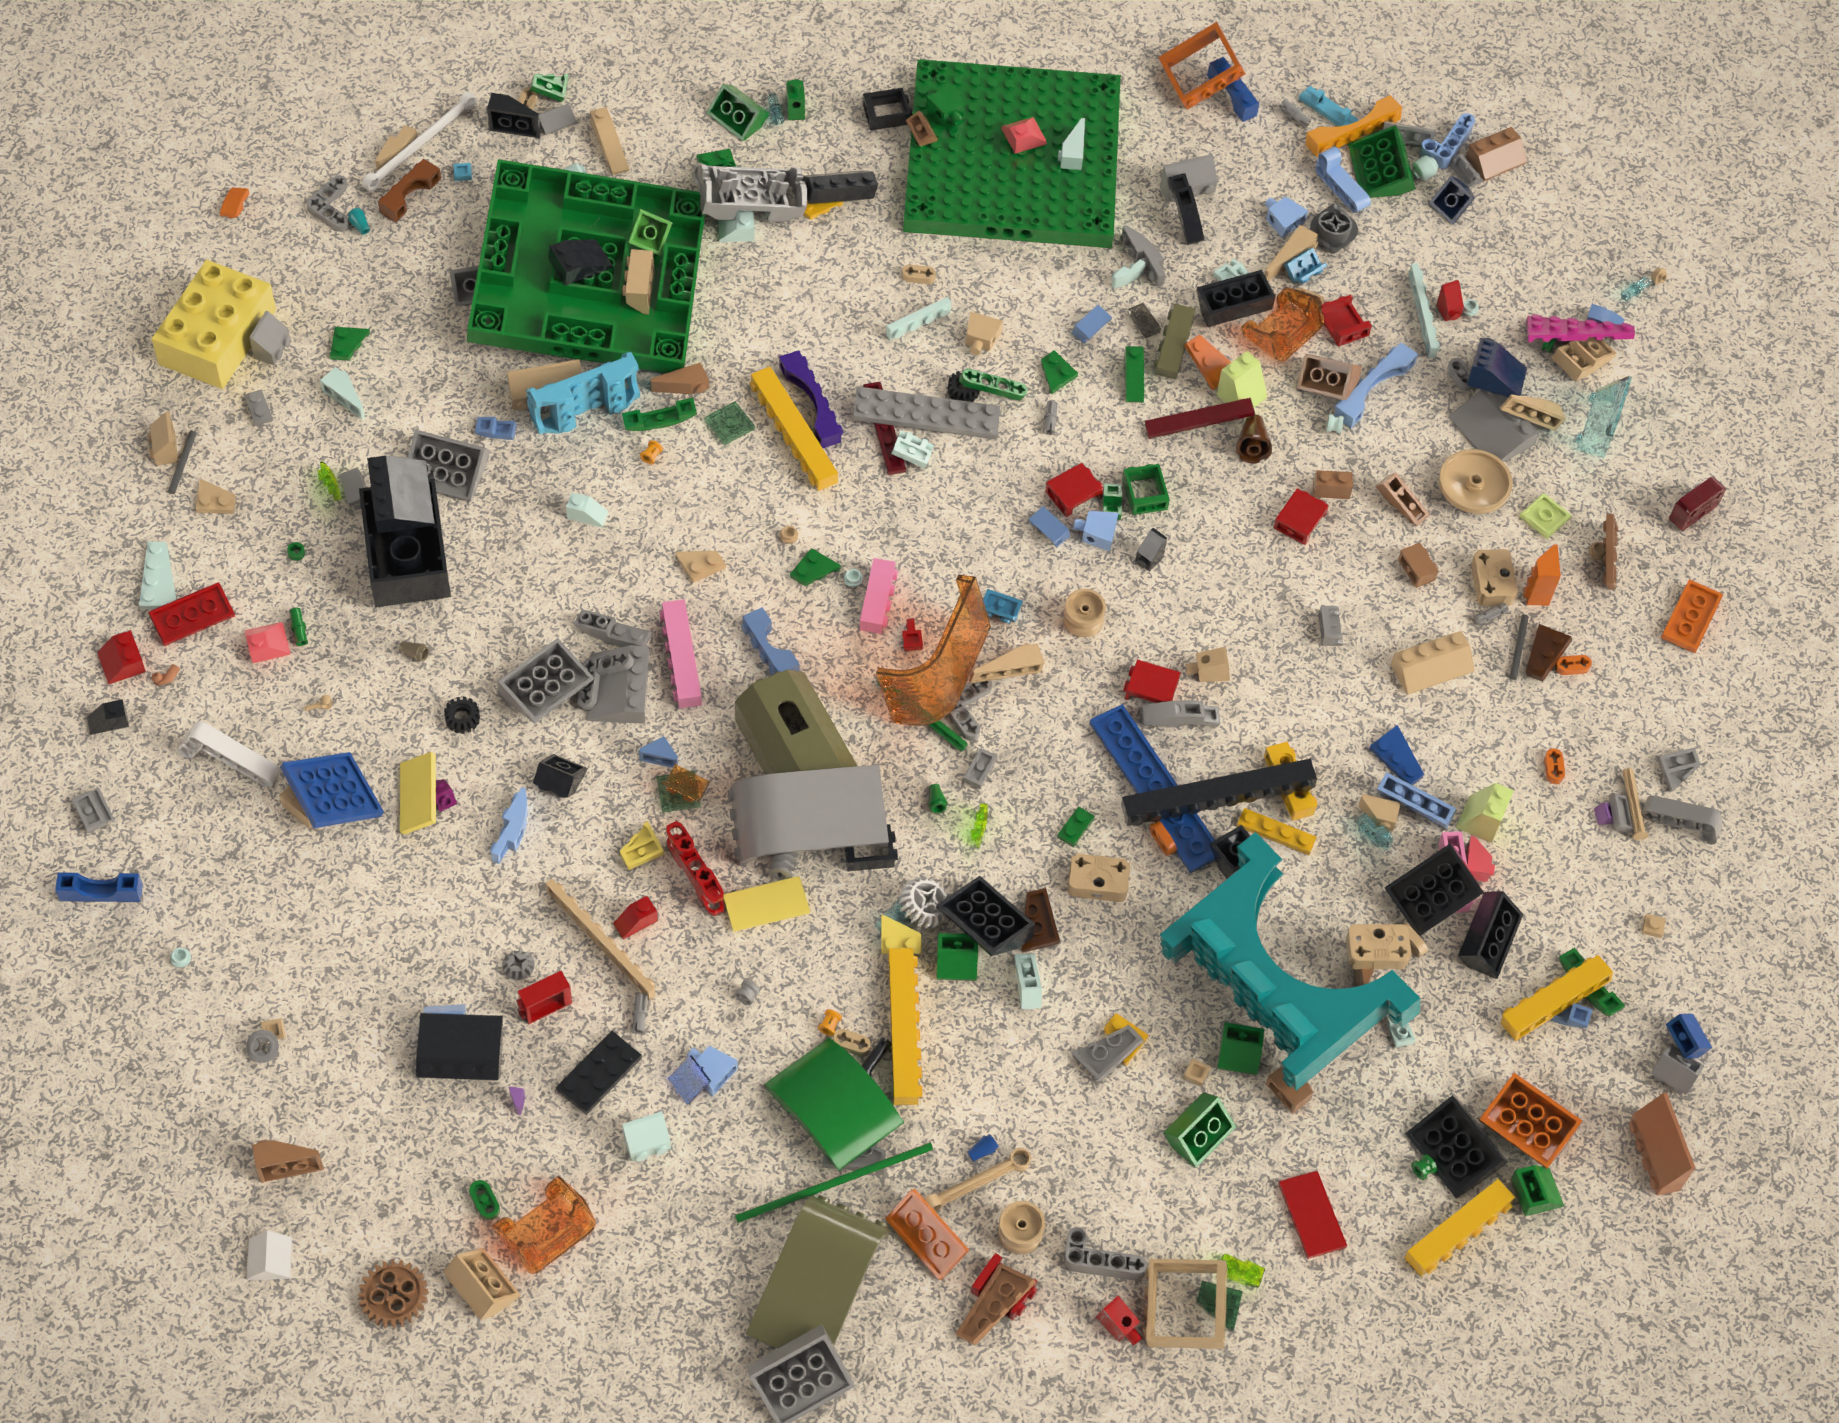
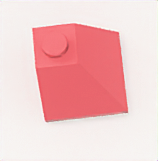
[1001,117,1047,154]
[245,622,291,663]

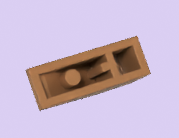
[650,362,709,394]
[1375,472,1430,526]

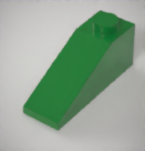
[1123,346,1144,403]

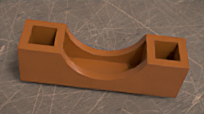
[378,158,441,223]

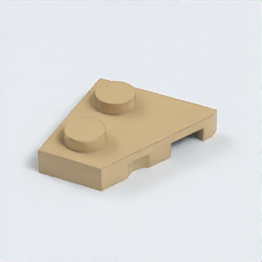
[196,479,236,514]
[676,550,726,583]

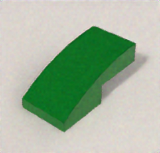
[1103,483,1122,520]

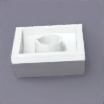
[247,1230,292,1280]

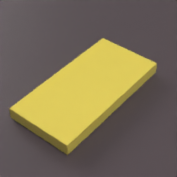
[400,752,436,835]
[723,876,810,932]

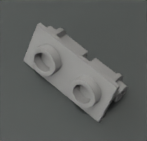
[1449,153,1483,188]

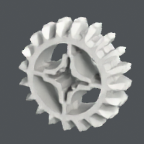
[899,876,950,929]

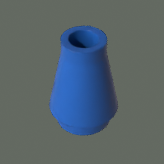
[967,1134,999,1162]

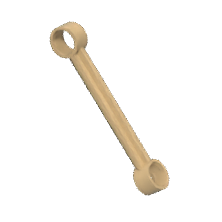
[924,1148,1031,1212]

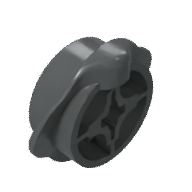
[1310,204,1358,253]

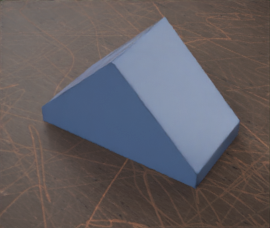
[639,736,678,769]

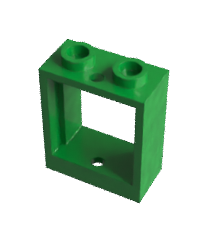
[1122,464,1170,515]

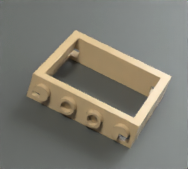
[1143,1259,1227,1349]

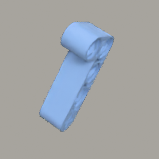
[1419,113,1475,169]
[1315,146,1371,213]

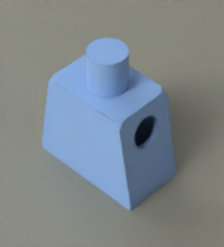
[1265,197,1308,238]
[1073,511,1118,551]
[687,1046,738,1096]

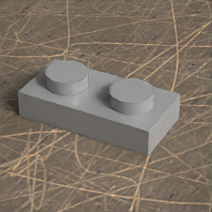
[244,389,273,426]
[963,748,998,789]

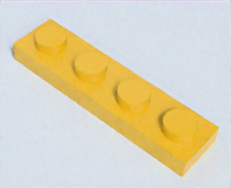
[1237,808,1317,855]

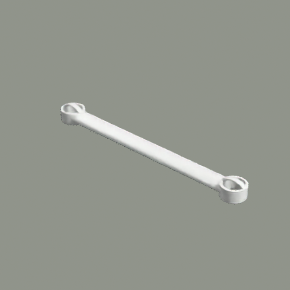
[362,92,477,192]

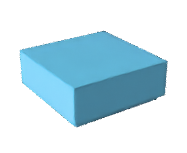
[453,163,472,181]

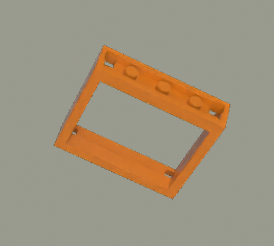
[1158,22,1246,109]

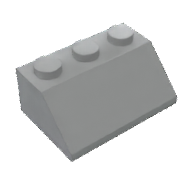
[1160,154,1217,203]

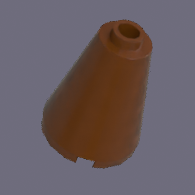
[1236,414,1272,464]

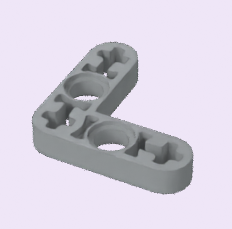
[307,175,349,232]
[577,651,634,711]
[942,680,992,741]

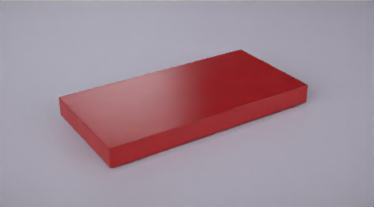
[148,582,235,646]
[1278,1170,1347,1259]

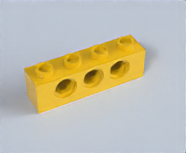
[1264,741,1317,821]

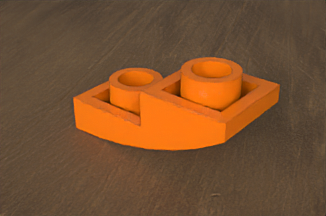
[220,187,249,218]

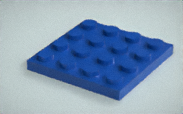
[280,752,384,828]

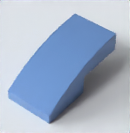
[1587,304,1625,325]
[475,417,517,440]
[1550,1003,1593,1028]

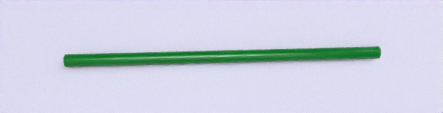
[735,1142,933,1223]

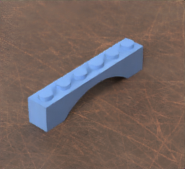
[1334,343,1418,428]

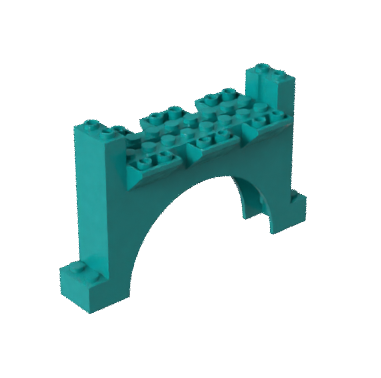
[1160,832,1420,1091]

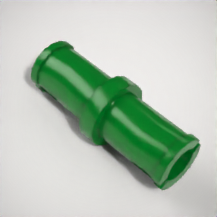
[289,607,308,646]

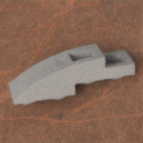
[1120,225,1165,287]
[574,609,652,647]
[1141,700,1221,728]

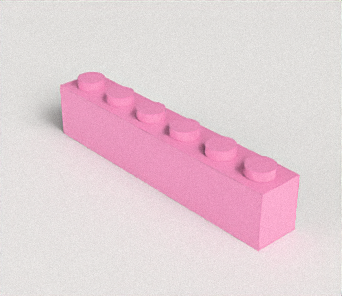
[659,599,702,708]

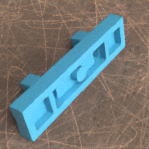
[1299,86,1359,127]

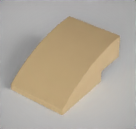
[1551,337,1617,381]

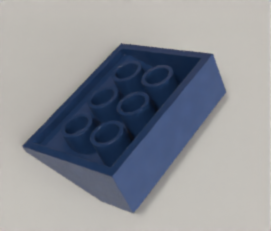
[1467,338,1527,397]

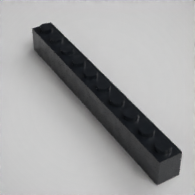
[1121,758,1317,826]

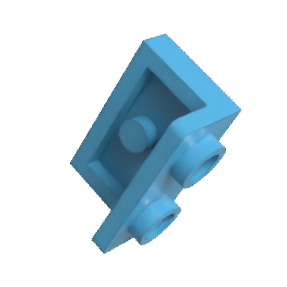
[1284,248,1327,284]
[979,589,1023,624]

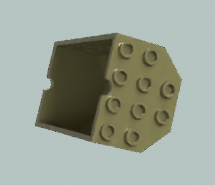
[735,669,858,775]

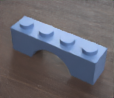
[741,607,800,676]

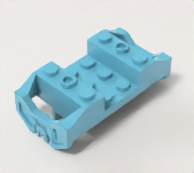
[526,352,640,434]

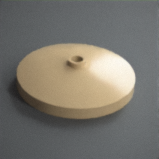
[1439,449,1513,514]

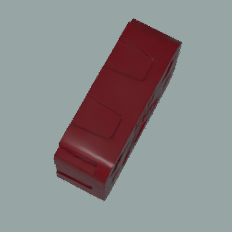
[1669,476,1726,531]

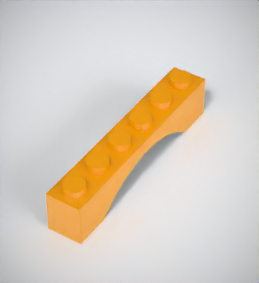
[1305,95,1402,157]

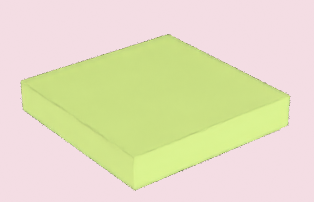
[1519,493,1571,539]

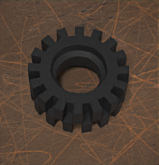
[947,370,980,402]
[444,696,480,734]

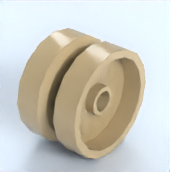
[1063,588,1106,637]
[998,1201,1045,1254]

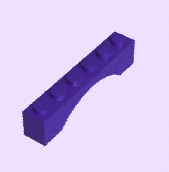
[779,350,843,448]

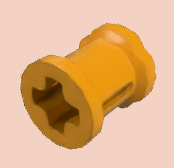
[640,440,663,465]
[817,1009,842,1036]

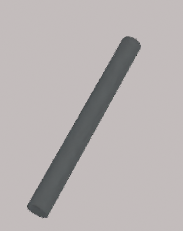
[168,430,197,494]
[1509,614,1529,680]

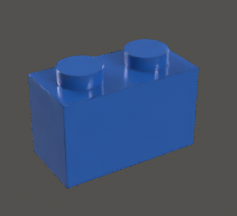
[1666,1013,1712,1059]

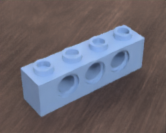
[1377,772,1456,829]

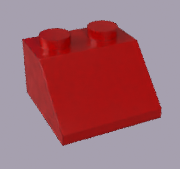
[97,630,146,684]

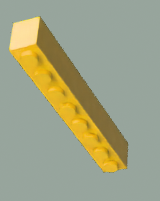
[749,366,838,491]
[889,948,923,1105]

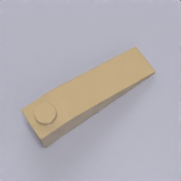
[590,107,629,175]
[1264,225,1318,281]
[1500,395,1566,431]
[969,644,1045,684]

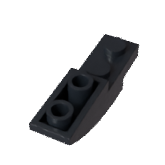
[1168,173,1205,245]

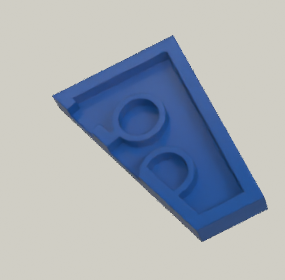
[1369,725,1424,785]

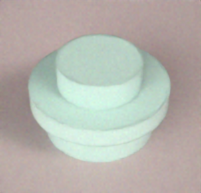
[1462,299,1479,316]
[844,569,863,587]
[170,948,191,968]

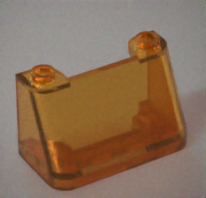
[1241,287,1324,362]
[492,1176,596,1274]

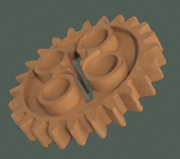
[358,1259,429,1329]

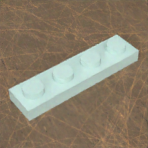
[886,297,951,340]

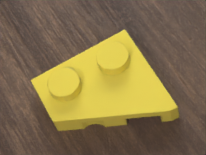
[620,821,664,871]
[881,915,922,954]

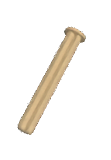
[1622,768,1648,840]

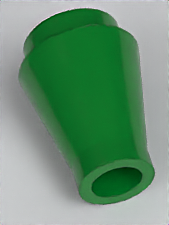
[929,784,948,813]

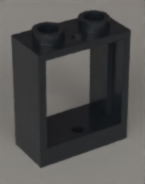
[862,87,913,131]
[844,824,898,872]

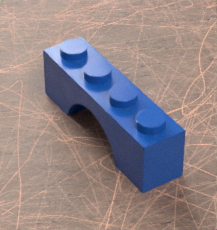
[1207,57,1259,122]
[55,872,143,902]

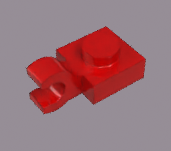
[902,618,923,651]

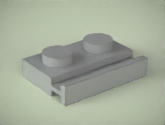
[72,787,115,833]

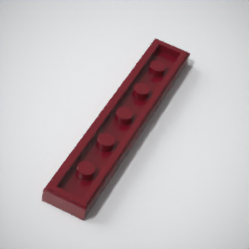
[863,381,906,475]
[1145,397,1255,439]

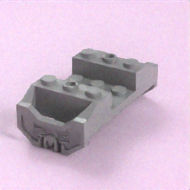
[692,163,807,222]

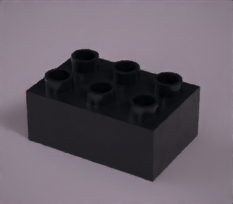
[359,479,451,607]

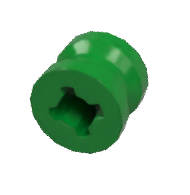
[1411,1154,1437,1180]

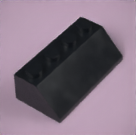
[802,170,878,204]
[1196,270,1276,327]
[1458,891,1524,979]

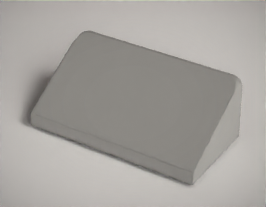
[539,104,577,135]

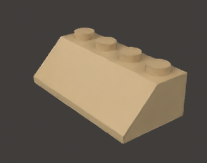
[507,359,582,411]
[1391,631,1475,695]

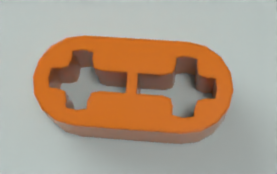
[1555,655,1592,675]
[1544,748,1565,784]
[1149,821,1177,856]

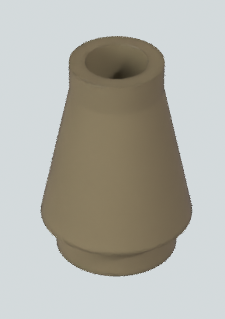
[399,641,429,662]

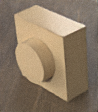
[1642,914,1666,938]
[261,1018,286,1040]
[1183,1058,1211,1087]

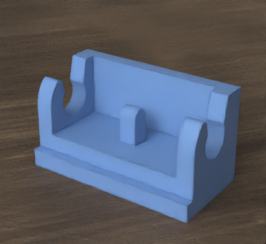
[1071,305,1112,344]
[1029,506,1070,547]

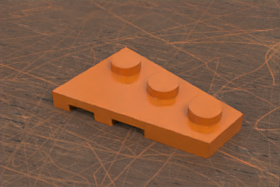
[1184,335,1231,390]

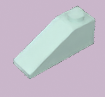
[1058,118,1085,170]
[320,367,365,419]
[1015,953,1042,1010]

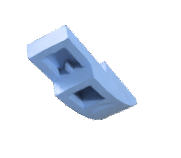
[490,787,528,864]

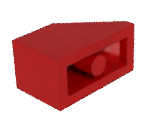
[1436,280,1464,321]
[613,896,658,940]

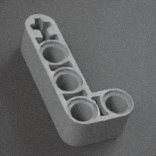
[1641,795,1722,845]
[1064,1227,1147,1280]

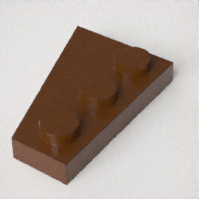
[1526,624,1572,682]
[1021,888,1061,953]

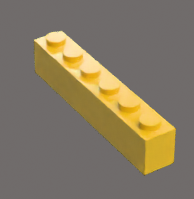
[1501,955,1613,1042]
[1404,1179,1515,1276]

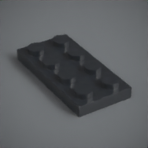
[556,1031,642,1115]

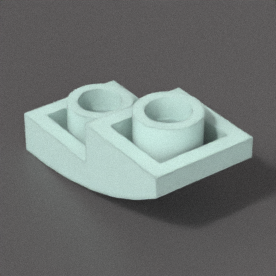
[1112,259,1146,288]
[1385,1015,1415,1048]

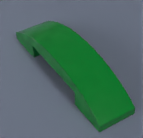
[622,398,697,431]
[1558,947,1625,1017]

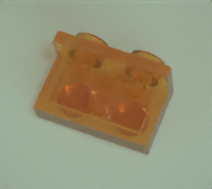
[662,764,710,804]

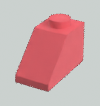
[1466,836,1495,882]

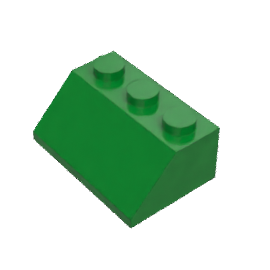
[706,84,770,141]
[1163,1092,1236,1168]

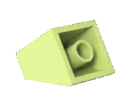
[1216,351,1267,407]
[1456,783,1514,843]

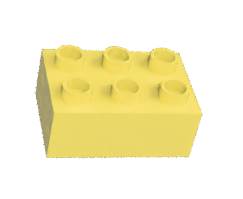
[152,259,276,389]

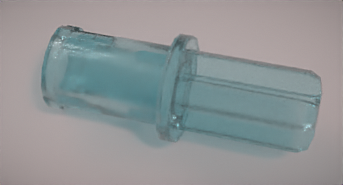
[767,93,785,125]
[1621,276,1651,301]

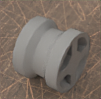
[735,980,760,1005]

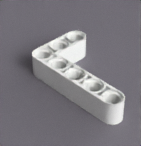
[177,721,281,788]

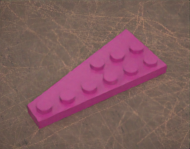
[1526,314,1635,342]

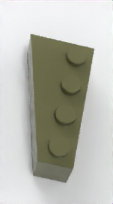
[1154,304,1195,379]

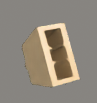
[966,312,1003,355]
[1186,647,1230,682]

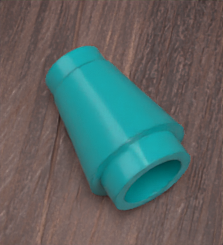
[348,208,370,235]

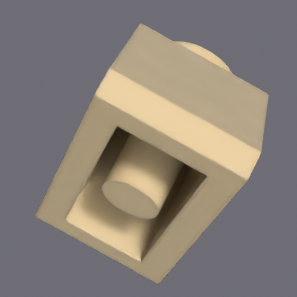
[1359,794,1400,832]

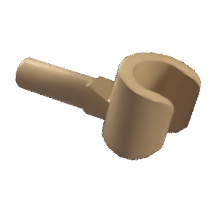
[305,695,332,711]

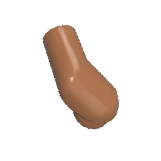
[151,664,180,686]

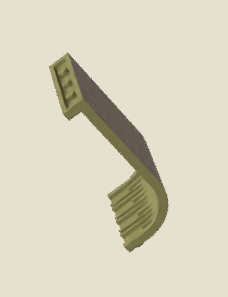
[746,1195,891,1348]

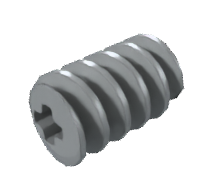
[768,852,798,879]

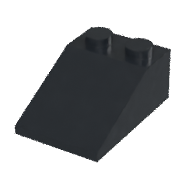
[487,93,541,139]
[548,239,613,286]

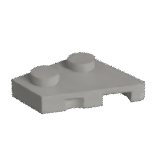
[1657,747,1701,792]

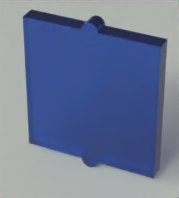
[668,1055,712,1105]

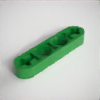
[959,368,1028,400]

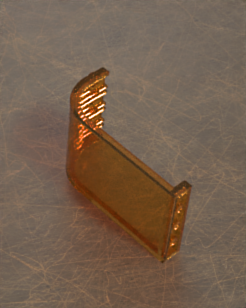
[876,574,991,726]

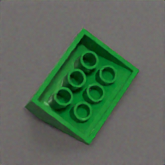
[1348,125,1416,198]

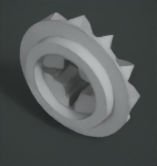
[502,949,535,980]
[246,1030,280,1063]

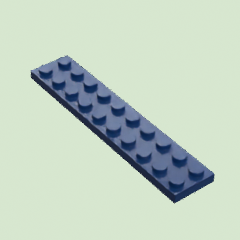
[1089,704,1216,873]

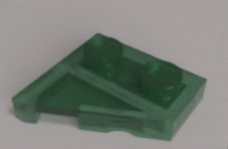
[1196,1280,1243,1332]

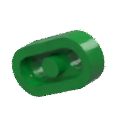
[469,1180,500,1220]

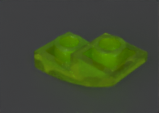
[317,461,341,501]
[970,803,988,848]
[1221,1253,1265,1288]

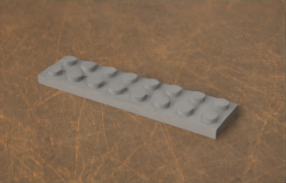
[853,386,1000,439]

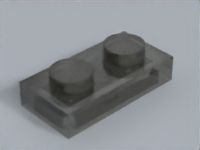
[1128,302,1161,339]

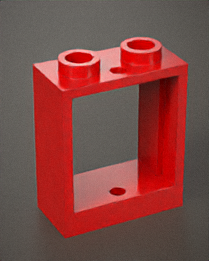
[516,970,572,1024]

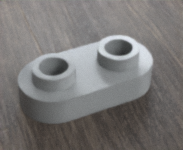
[1447,358,1472,390]

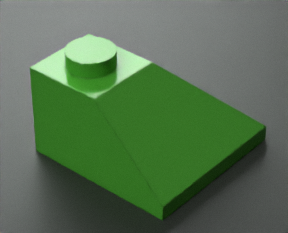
[627,209,672,256]

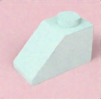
[566,492,608,527]

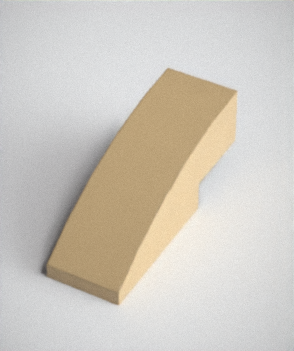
[375,125,418,171]

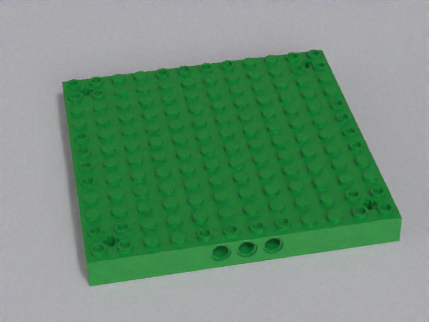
[903,59,1121,248]
[467,159,705,373]

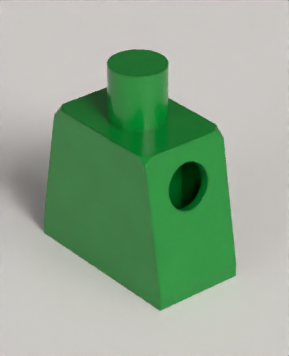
[786,79,805,120]
[926,85,965,126]

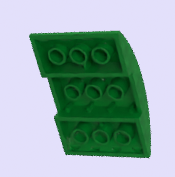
[764,1038,904,1171]

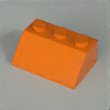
[1523,544,1561,606]

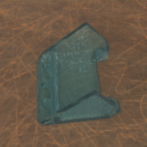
[1575,375,1633,459]

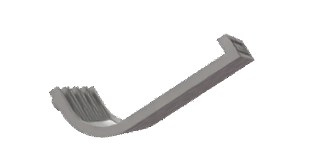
[728,765,889,865]

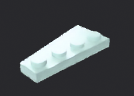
[139,542,176,609]

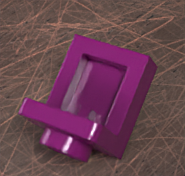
[436,779,457,812]

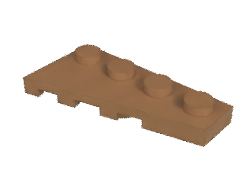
[1603,514,1618,590]
[956,1263,1036,1346]

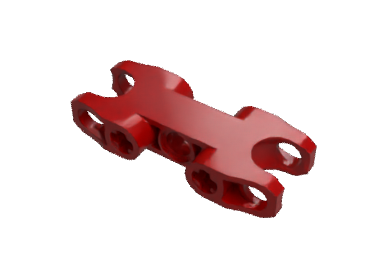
[666,821,724,916]

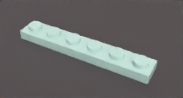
[1408,263,1440,359]

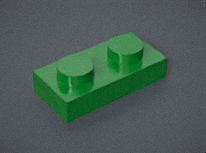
[1057,806,1095,848]

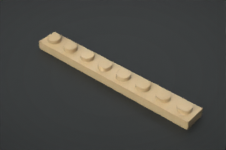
[546,879,656,1000]

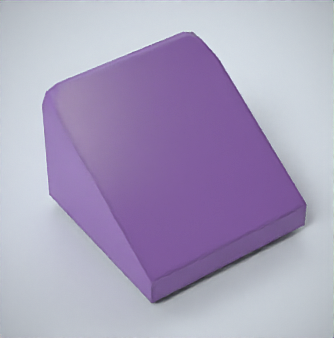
[1594,802,1614,825]
[509,1086,526,1115]

